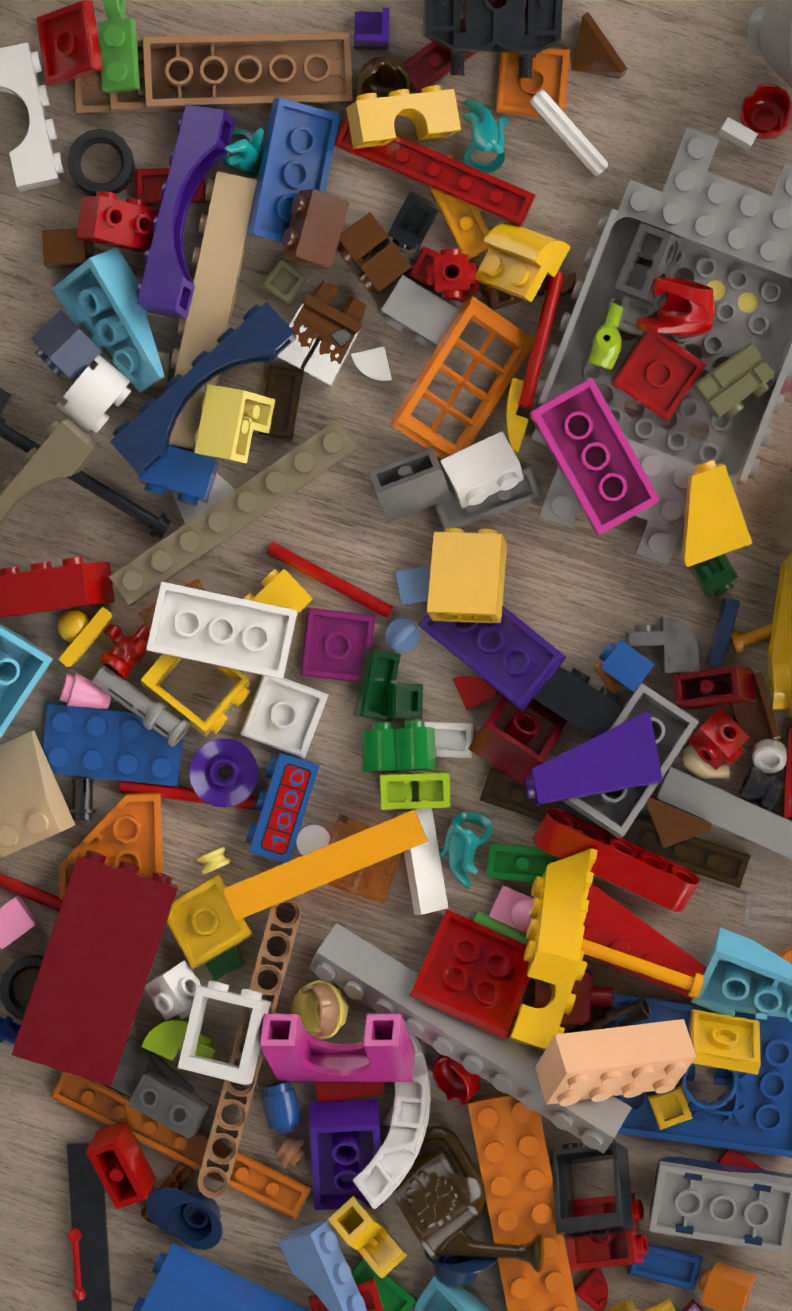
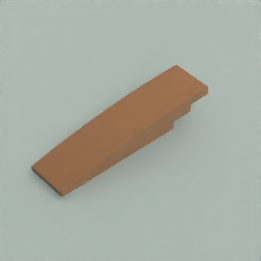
[74,32,353,115]

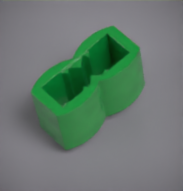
[362,721,436,772]

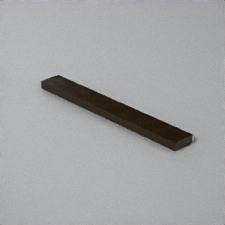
[479,767,751,888]

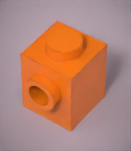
[699,1261,756,1311]

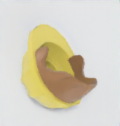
[291,980,349,1040]

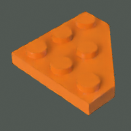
[59,793,164,900]

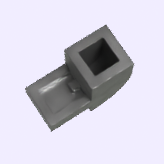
[626,618,699,673]

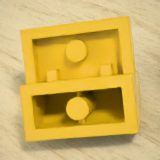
[476,222,570,302]

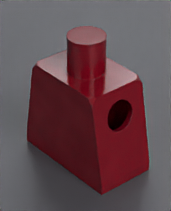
[534,969,614,1026]

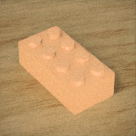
[535,1019,696,1106]

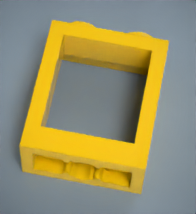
[141,654,250,737]

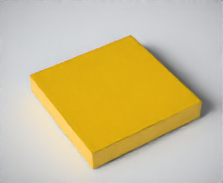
[166,875,253,970]
[689,1010,761,1075]

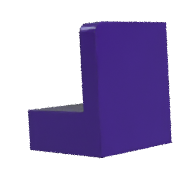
[354,7,389,49]

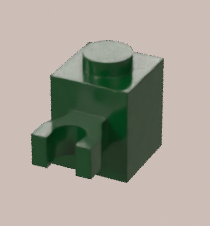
[689,554,738,597]

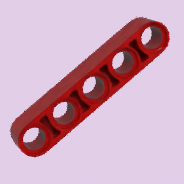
[532,808,699,912]

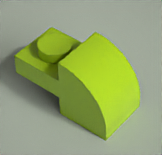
[141,1016,217,1061]

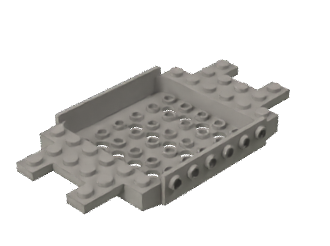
[530,127,792,566]

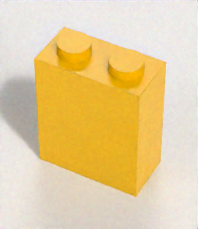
[427,528,507,623]

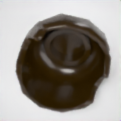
[357,56,411,98]

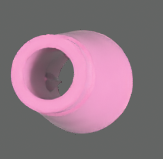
[59,673,111,710]

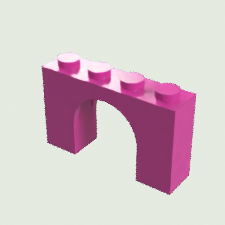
[260,1014,416,1082]

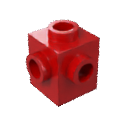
[427,249,476,300]
[687,708,750,770]

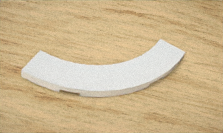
[353,1035,431,1209]

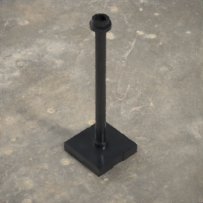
[0,388,172,539]

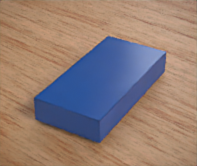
[627,1242,703,1291]

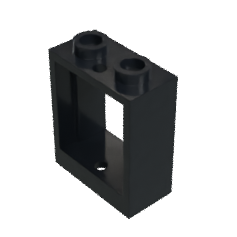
[551,1139,634,1239]

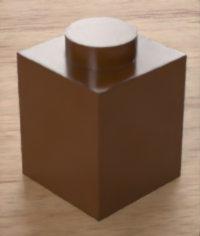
[42,228,94,269]

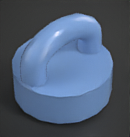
[385,618,420,652]

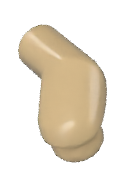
[682,745,730,779]

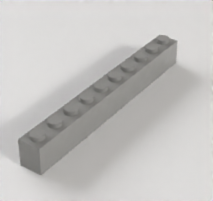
[309,923,632,1154]

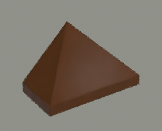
[572,12,628,79]
[646,795,712,848]

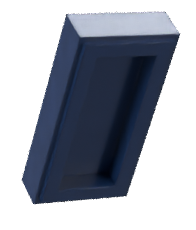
[705,597,740,667]

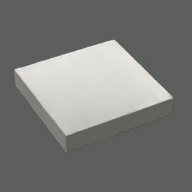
[240,675,329,759]

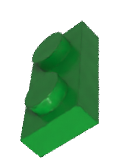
[486,841,558,882]

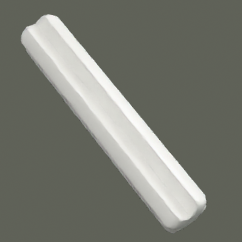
[530,90,608,176]

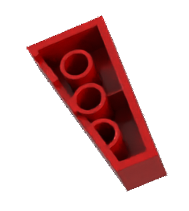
[583,883,706,999]

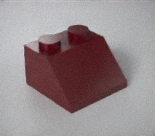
[468,695,567,786]

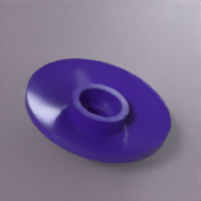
[189,738,258,807]

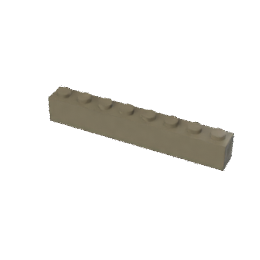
[109,419,357,606]

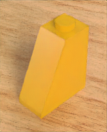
[681,459,753,567]

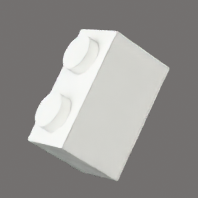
[440,431,524,509]

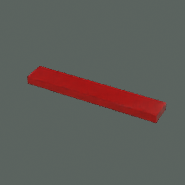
[334,114,536,227]

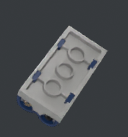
[649,1157,792,1254]

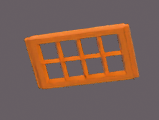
[390,295,534,459]

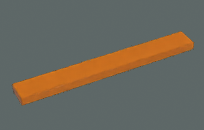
[50,1072,311,1220]

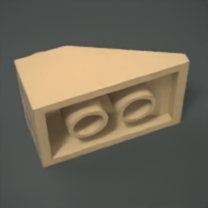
[0,730,76,857]

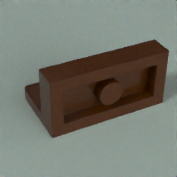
[730,672,781,748]

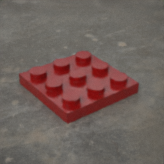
[409,909,530,1040]

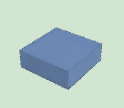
[395,565,430,606]

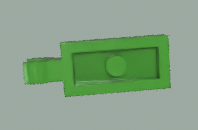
[98,0,140,93]

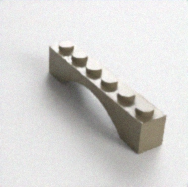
[0,419,101,532]

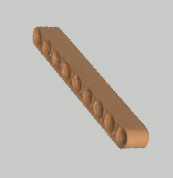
[198,898,301,1198]

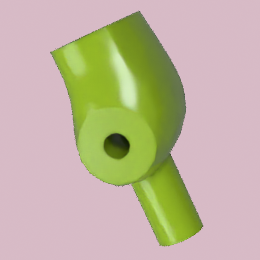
[588,303,625,369]

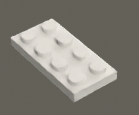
[146,582,298,680]

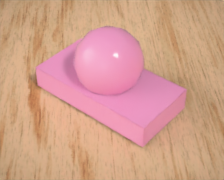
[489,884,534,933]

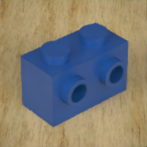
[138,445,219,506]

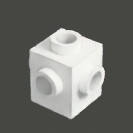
[145,960,201,1021]

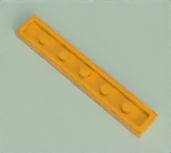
[223,809,428,921]

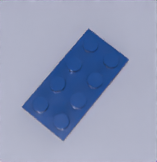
[247,97,340,243]
[43,703,184,787]

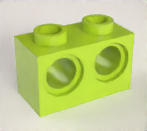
[380,771,451,810]

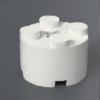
[54,355,131,433]

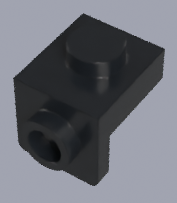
[388,191,440,251]

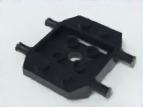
[423,0,563,79]

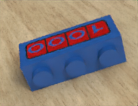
[245,752,320,863]

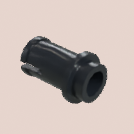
[69,778,96,820]

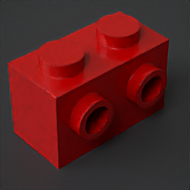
[76,191,159,252]
[86,1121,156,1209]

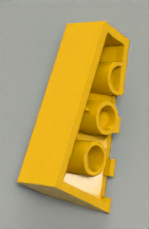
[524,848,598,988]

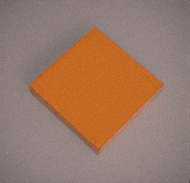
[495,47,570,118]

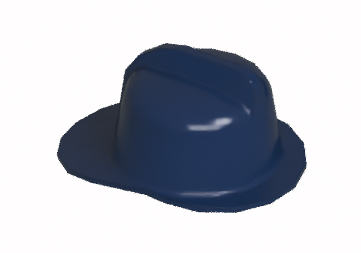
[146,1188,223,1250]
[424,1236,498,1286]

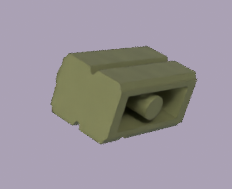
[693,342,776,419]

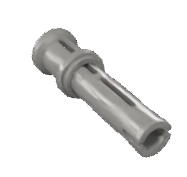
[92,665,191,747]

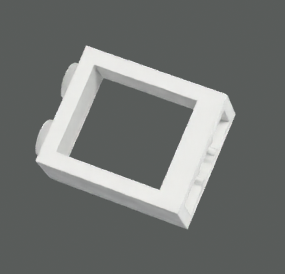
[178,980,271,1085]

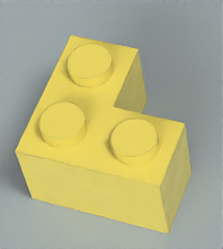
[194,384,275,463]

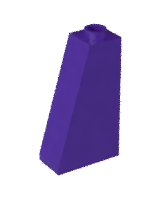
[525,712,663,806]

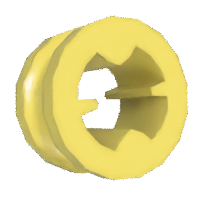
[196,846,231,874]

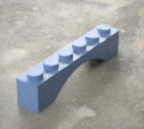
[279,1220,367,1311]

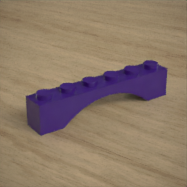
[136,105,235,319]

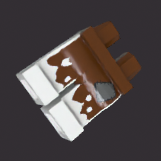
[277,280,366,387]

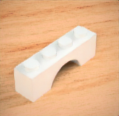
[0,42,64,192]

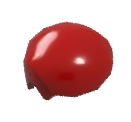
[740,84,792,140]
[432,1055,481,1106]

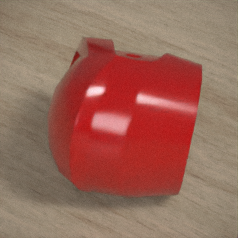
[636,277,715,337]

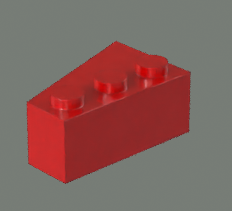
[0,557,115,618]

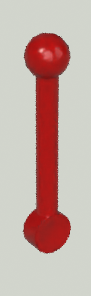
[67,1228,86,1301]

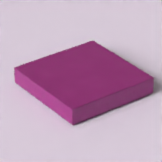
[300,607,376,683]

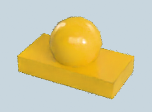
[57,607,115,667]

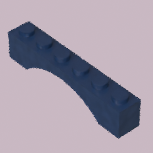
[110,302,297,477]

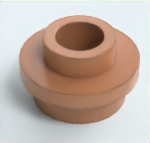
[276,1136,307,1169]

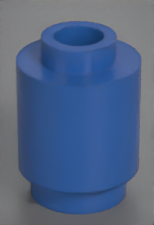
[261,1081,302,1134]

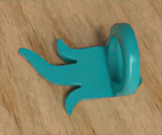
[462,99,510,173]
[221,128,264,176]
[439,812,493,889]

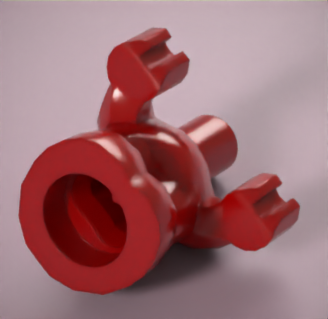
[98,622,151,680]

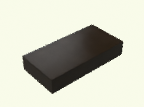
[259,366,304,440]

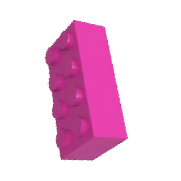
[529,378,661,535]

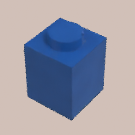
[598,640,655,692]

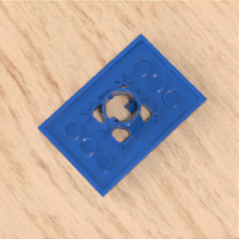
[607,993,792,1157]

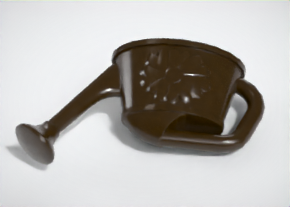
[392,1126,544,1273]

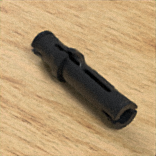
[564,997,652,1034]

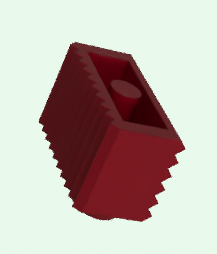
[673,665,756,710]

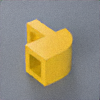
[328,1196,408,1278]

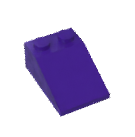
[309,1099,383,1210]

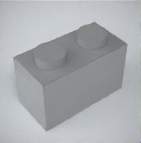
[381,275,459,351]

